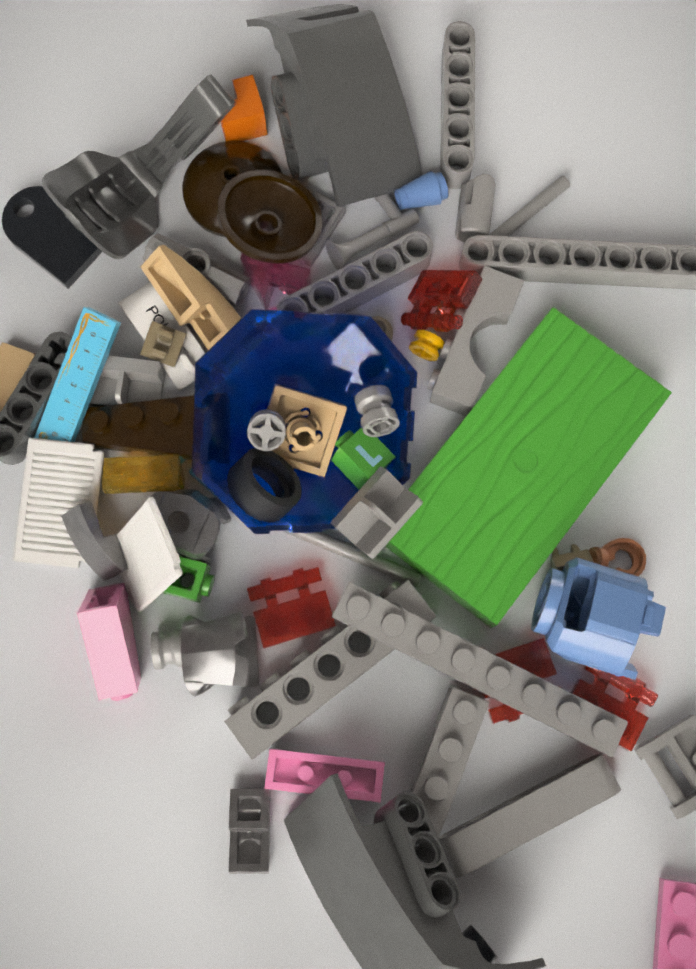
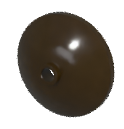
[182,141,282,237]
[217,170,323,264]

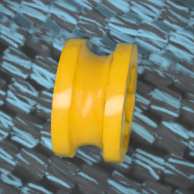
[409,330,445,361]

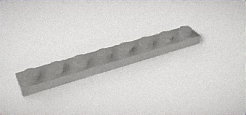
[332,582,628,758]

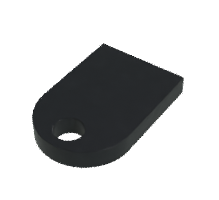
[2,186,102,289]

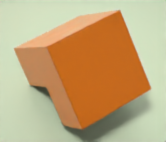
[221,75,267,142]

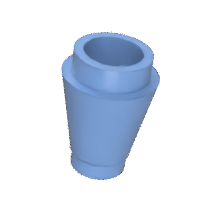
[394,171,448,210]

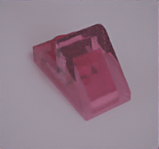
[240,253,312,311]

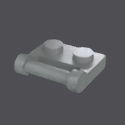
[634,715,696,819]

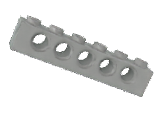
[224,580,436,759]

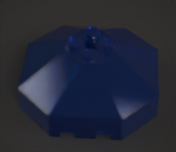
[192,309,418,534]

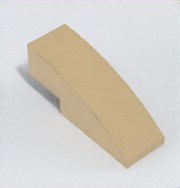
[140,245,248,352]

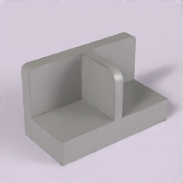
[90,356,166,406]
[330,466,423,559]

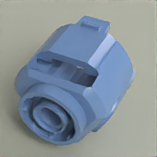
[531,557,666,680]

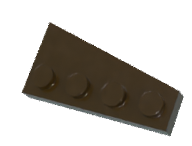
[82,392,228,465]

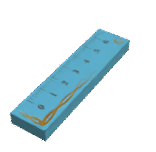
[34,307,121,442]

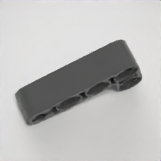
[0,332,72,465]

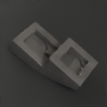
[61,502,128,581]
[229,789,270,874]

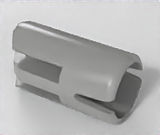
[455,174,496,242]

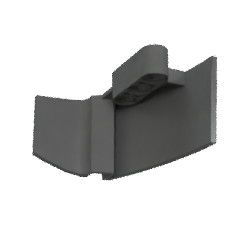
[246,4,423,207]
[284,774,546,969]

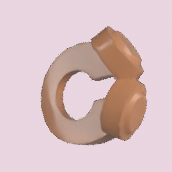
[589,538,646,576]

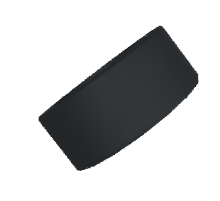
[227,448,302,523]

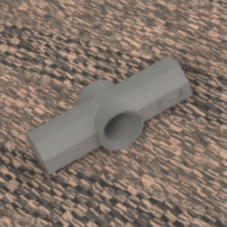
[143,233,251,308]

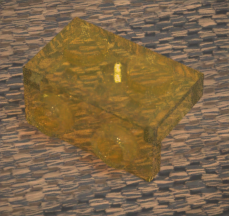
[102,455,185,494]

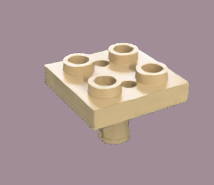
[262,383,347,477]

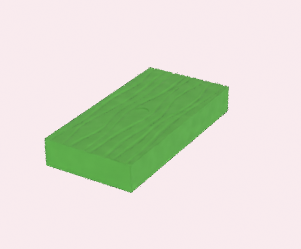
[385,307,672,628]

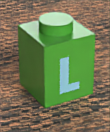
[331,428,395,490]

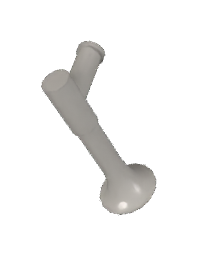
[326,194,420,270]

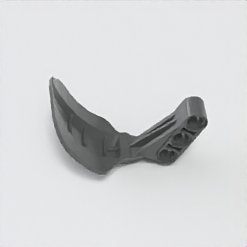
[41,74,236,259]

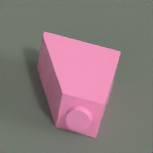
[77,583,141,701]

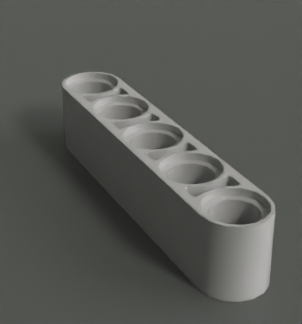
[440,21,475,190]
[276,231,433,339]
[438,753,621,878]

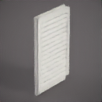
[13,437,104,568]
[117,496,183,612]

